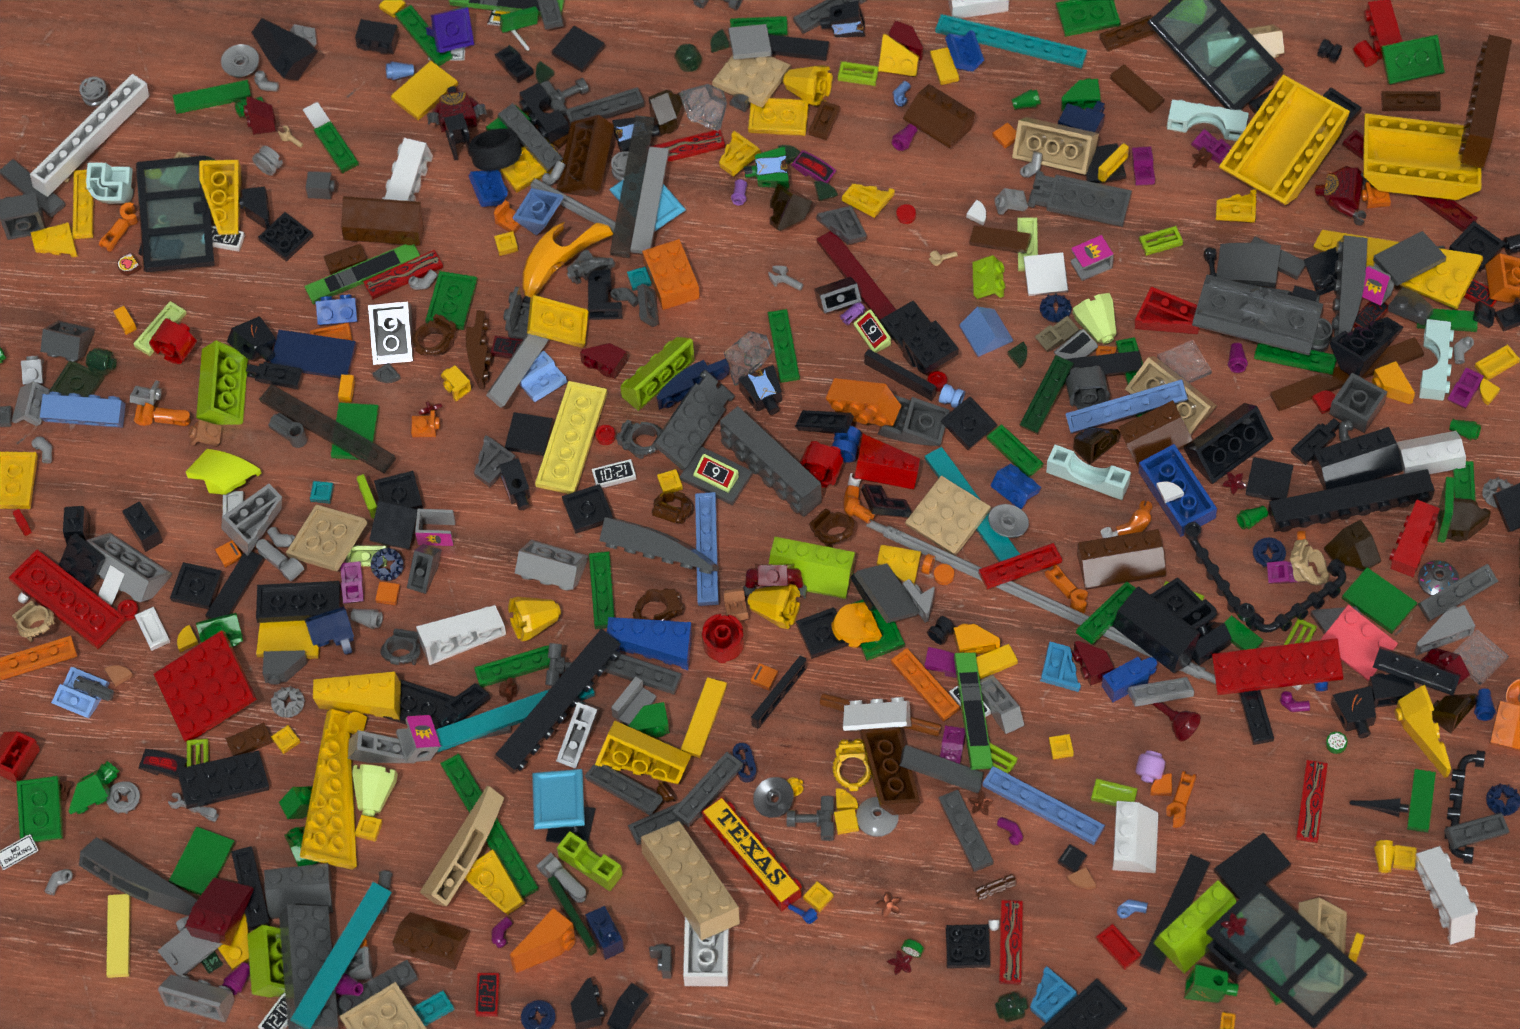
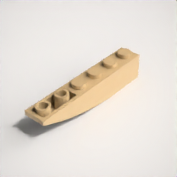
[420,786,504,907]

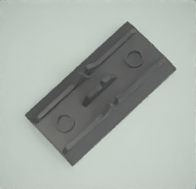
[1192,274,1323,355]

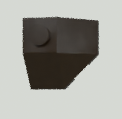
[648,90,687,136]
[770,183,812,231]
[1073,428,1120,465]
[1446,498,1491,542]
[1324,519,1381,571]
[1432,693,1478,734]

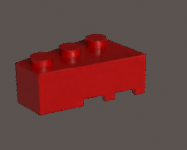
[1135,286,1201,334]
[854,434,920,490]
[1389,500,1440,578]

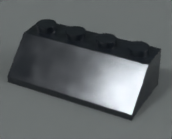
[1183,403,1273,484]
[1311,427,1403,490]
[1113,587,1200,673]

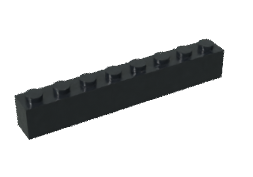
[1268,469,1435,532]
[494,628,621,774]

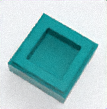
[627,266,652,291]
[310,481,334,504]

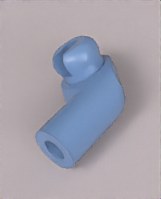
[893,81,911,106]
[1117,900,1148,918]

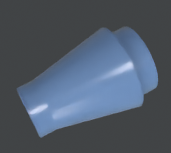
[386,61,414,80]

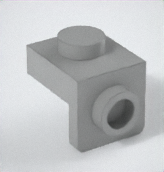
[290,24,317,47]
[995,188,1028,215]
[21,356,44,385]
[130,380,162,406]

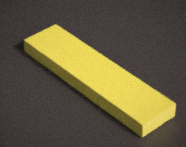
[107,894,131,978]

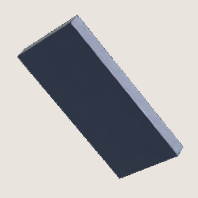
[270,330,356,379]

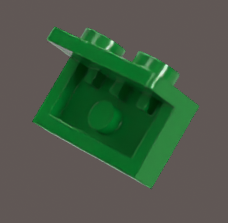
[196,613,243,647]

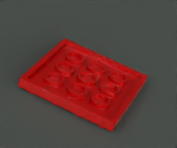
[153,630,257,742]

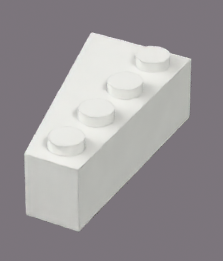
[382,138,433,201]
[416,605,506,665]
[1415,846,1478,945]

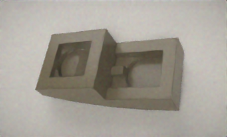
[1035,316,1080,352]

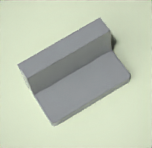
[12,381,49,426]
[611,677,656,726]

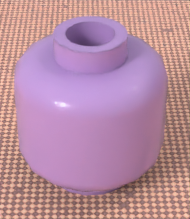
[1135,751,1166,783]

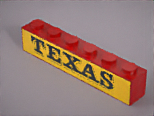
[702,797,802,912]

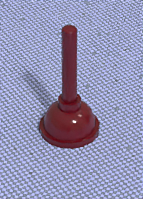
[1152,702,1201,742]

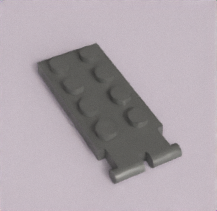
[1027,171,1132,227]
[652,370,735,470]

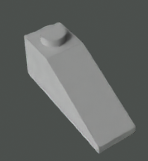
[1414,605,1475,656]
[980,675,1024,734]
[556,701,600,769]
[348,730,415,763]

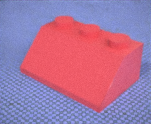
[1320,605,1398,681]

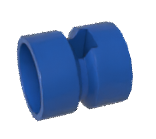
[832,426,861,463]

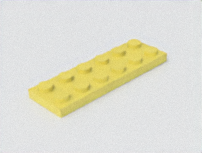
[535,381,607,494]

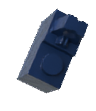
[1058,101,1105,133]
[304,606,354,655]
[585,906,624,960]

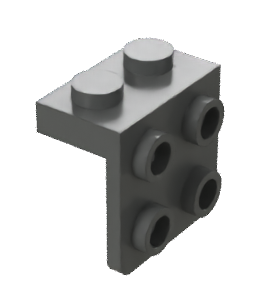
[503,286,530,340]

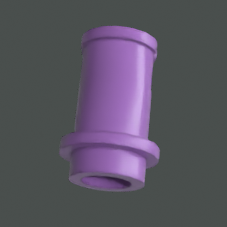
[731,180,747,205]
[840,302,865,326]

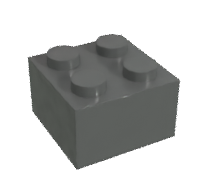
[0,192,45,240]
[1329,373,1387,433]

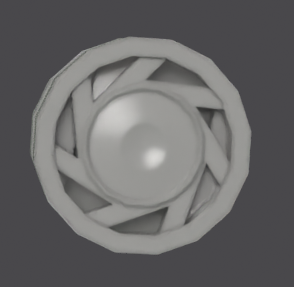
[80,77,108,107]
[252,146,283,176]
[611,151,639,181]

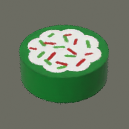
[1326,732,1348,754]
[901,939,924,957]

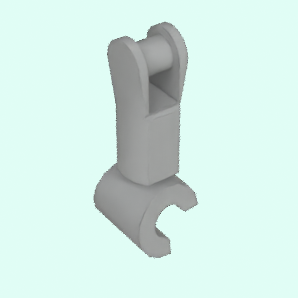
[256,539,304,582]
[537,853,586,903]

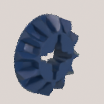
[1040,293,1072,322]
[1253,537,1286,568]
[370,548,403,581]
[1486,783,1520,816]
[521,1000,555,1029]

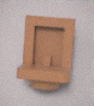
[188,420,221,447]
[723,588,748,621]

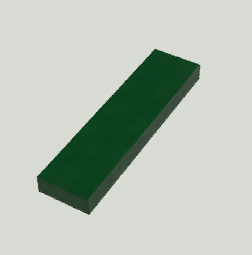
[1019,355,1074,435]
[547,876,596,956]

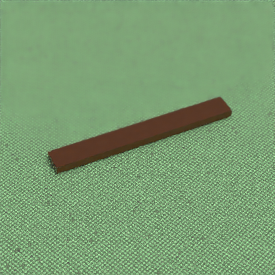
[1270,337,1424,411]

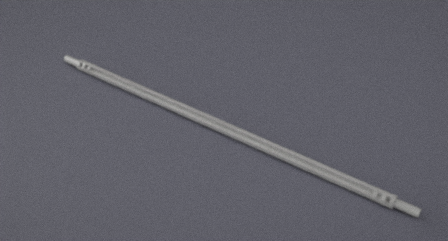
[866,520,1216,684]

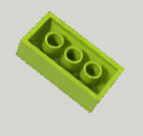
[620,337,695,411]
[196,340,248,425]
[769,537,855,599]
[1154,880,1244,974]

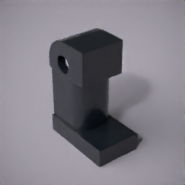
[444,113,471,161]
[588,269,623,320]

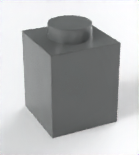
[306,171,336,199]

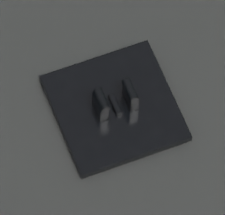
[546,806,596,846]

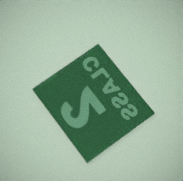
[201,951,223,974]

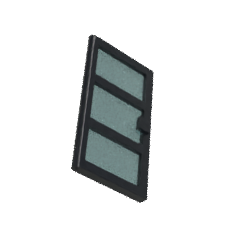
[1147,0,1284,110]
[136,155,215,272]
[1206,880,1367,1029]

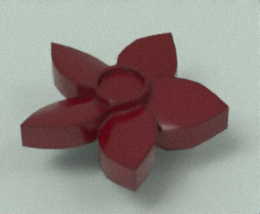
[419,401,442,415]
[1222,472,1247,495]
[1221,913,1247,938]
[887,950,913,975]

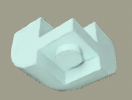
[86,163,134,204]

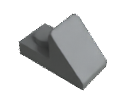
[902,579,935,623]

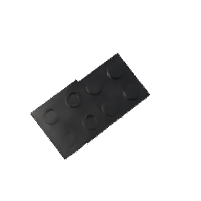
[880,301,959,374]
[1150,577,1231,665]

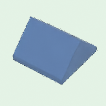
[513,188,564,236]
[959,307,1013,357]

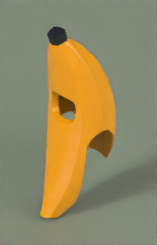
[522,222,614,304]

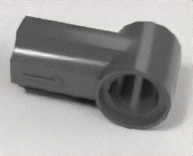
[268,413,308,448]

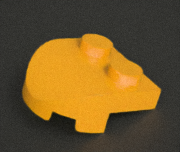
[831,602,882,648]

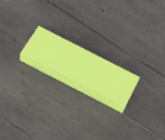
[1017,218,1038,271]
[133,301,187,356]

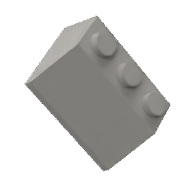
[515,540,589,590]
[158,974,235,1023]

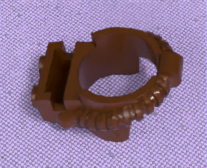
[412,314,456,355]
[652,491,692,524]
[809,508,854,548]
[632,588,684,621]

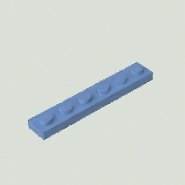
[1066,379,1188,434]
[695,492,719,606]
[982,766,1105,845]

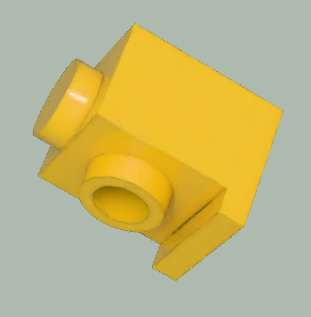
[441,365,472,401]

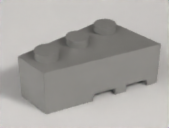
[221,484,282,556]

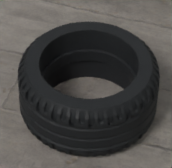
[469,128,522,171]

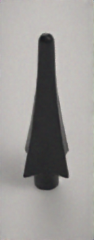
[1349,798,1409,817]

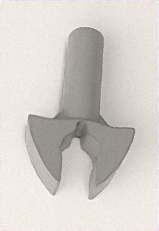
[768,266,803,291]

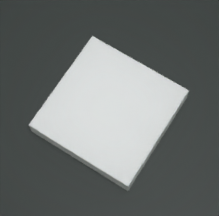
[1023,252,1068,296]

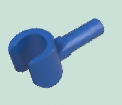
[788,904,818,924]

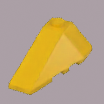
[199,160,241,235]
[1394,685,1451,778]

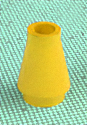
[1374,840,1395,873]

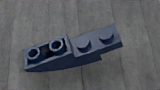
[657,358,729,410]

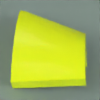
[186,449,261,495]

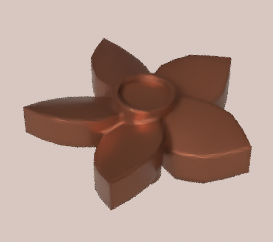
[1192,146,1213,168]
[968,791,994,815]
[876,892,901,918]

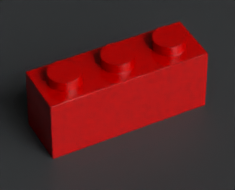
[1364,0,1403,60]

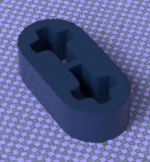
[732,743,757,783]

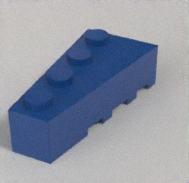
[607,617,692,670]

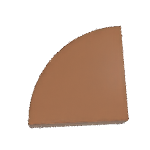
[104,665,133,687]
[1067,867,1096,890]

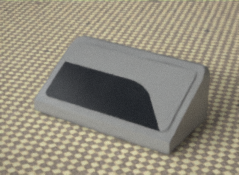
[1054,329,1098,359]

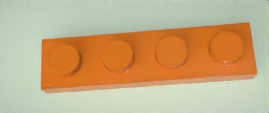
[0,636,77,681]
[891,648,960,722]

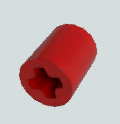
[1353,40,1379,67]

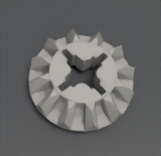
[1482,477,1513,508]
[271,686,305,718]
[106,782,140,814]

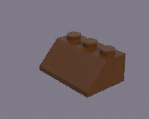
[903,84,976,148]
[1118,400,1194,468]
[392,912,470,970]

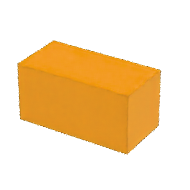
[113,306,137,335]
[338,375,355,403]
[1220,1012,1236,1029]

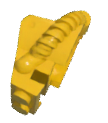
[832,739,871,792]

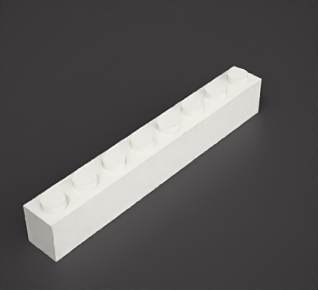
[30,74,149,197]

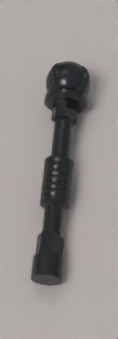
[1204,247,1217,277]

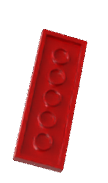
[8,549,126,649]
[1212,638,1344,695]

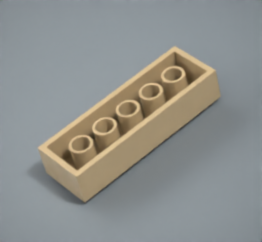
[641,821,740,940]

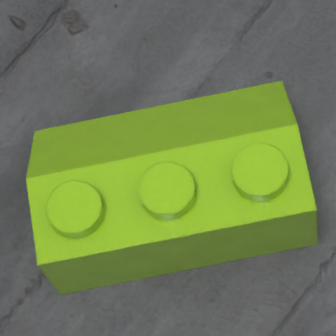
[247,925,285,998]

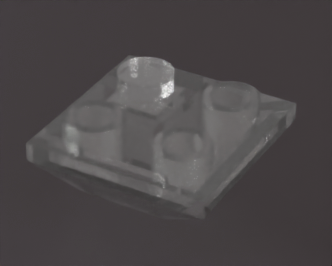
[680,84,727,131]
[724,331,772,386]

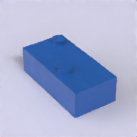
[1138,444,1217,537]

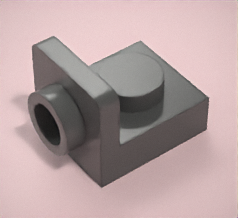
[649,944,672,979]

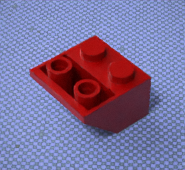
[0,731,40,783]

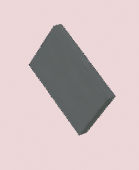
[1373,231,1446,286]
[680,446,753,506]
[854,563,920,623]

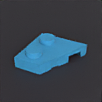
[1040,641,1081,692]
[1030,966,1077,1023]

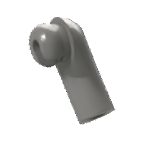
[254,71,279,92]
[1020,152,1042,178]
[542,161,565,186]
[408,269,438,290]
[1453,337,1474,364]
[31,436,52,464]
[267,527,295,547]
[44,869,73,895]

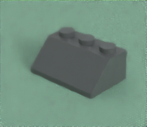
[264,863,333,919]

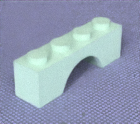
[1167,100,1249,141]
[1419,319,1454,401]
[1046,445,1131,500]

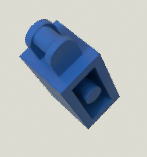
[1102,657,1157,702]

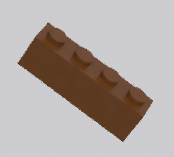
[556,115,614,197]
[341,196,424,246]
[1077,529,1166,590]
[860,727,920,815]

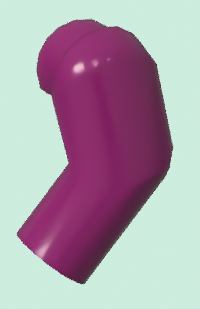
[1280,691,1310,712]
[997,817,1023,846]
[491,917,513,948]

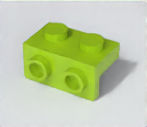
[972,255,1005,299]

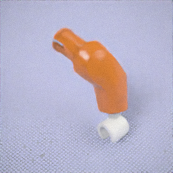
[843,473,875,524]
[1101,500,1153,538]

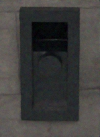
[1495,297,1520,332]

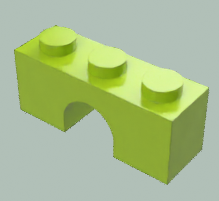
[557,832,623,891]

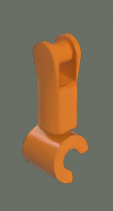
[99,202,138,252]
[134,403,191,427]
[1045,565,1088,613]
[1166,771,1196,828]

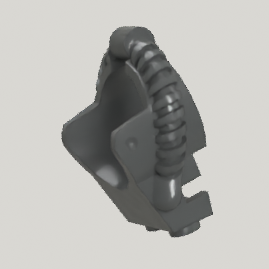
[566,250,616,284]
[616,420,662,459]
[380,629,421,665]

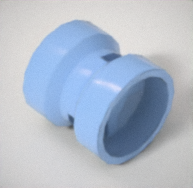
[939,384,965,408]

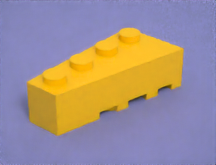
[313,672,401,720]
[595,721,691,784]

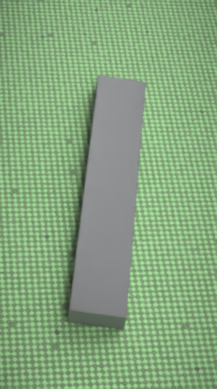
[631,147,669,254]
[486,334,549,408]

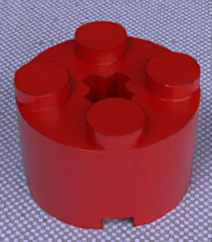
[149,318,197,364]
[800,441,843,488]
[702,614,744,663]

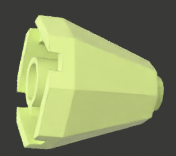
[1072,293,1116,344]
[352,764,398,816]

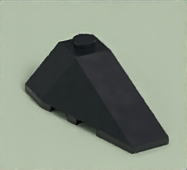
[252,18,318,81]
[1330,317,1403,377]

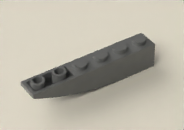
[1330,235,1368,354]
[599,517,719,574]
[79,837,197,916]

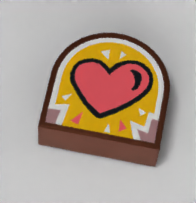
[117,252,141,275]

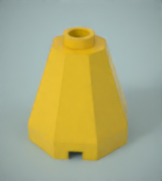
[783,65,833,105]
[748,584,800,629]
[508,597,561,641]

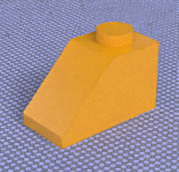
[1372,361,1415,404]
[954,624,1000,655]

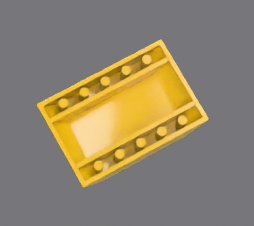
[1219,75,1350,205]
[1363,113,1481,200]

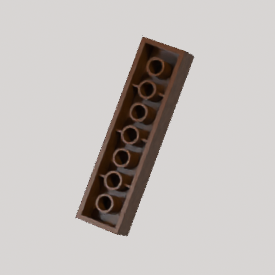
[1458,34,1512,168]

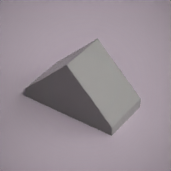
[344,947,373,980]

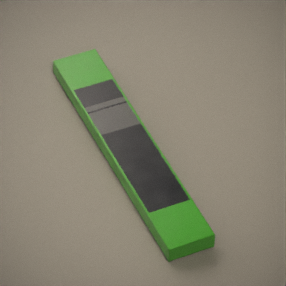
[449,0,564,16]
[304,244,420,304]
[954,652,993,770]

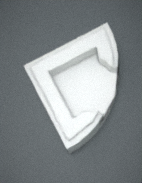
[967,200,986,226]
[1156,482,1184,503]

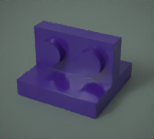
[426,7,474,53]

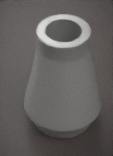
[351,609,383,629]

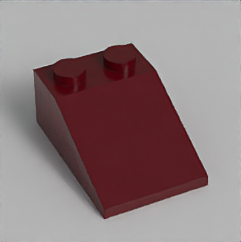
[185,878,254,946]

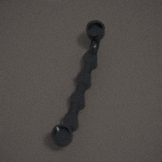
[1184,522,1255,622]
[1246,559,1347,633]
[1444,750,1485,864]

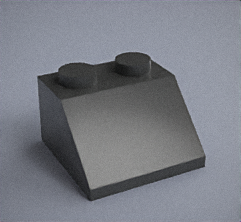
[40,320,95,361]

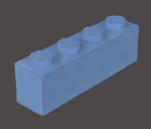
[40,392,126,428]

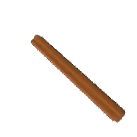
[820,693,941,736]

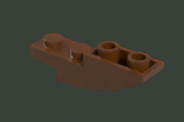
[466,310,492,390]

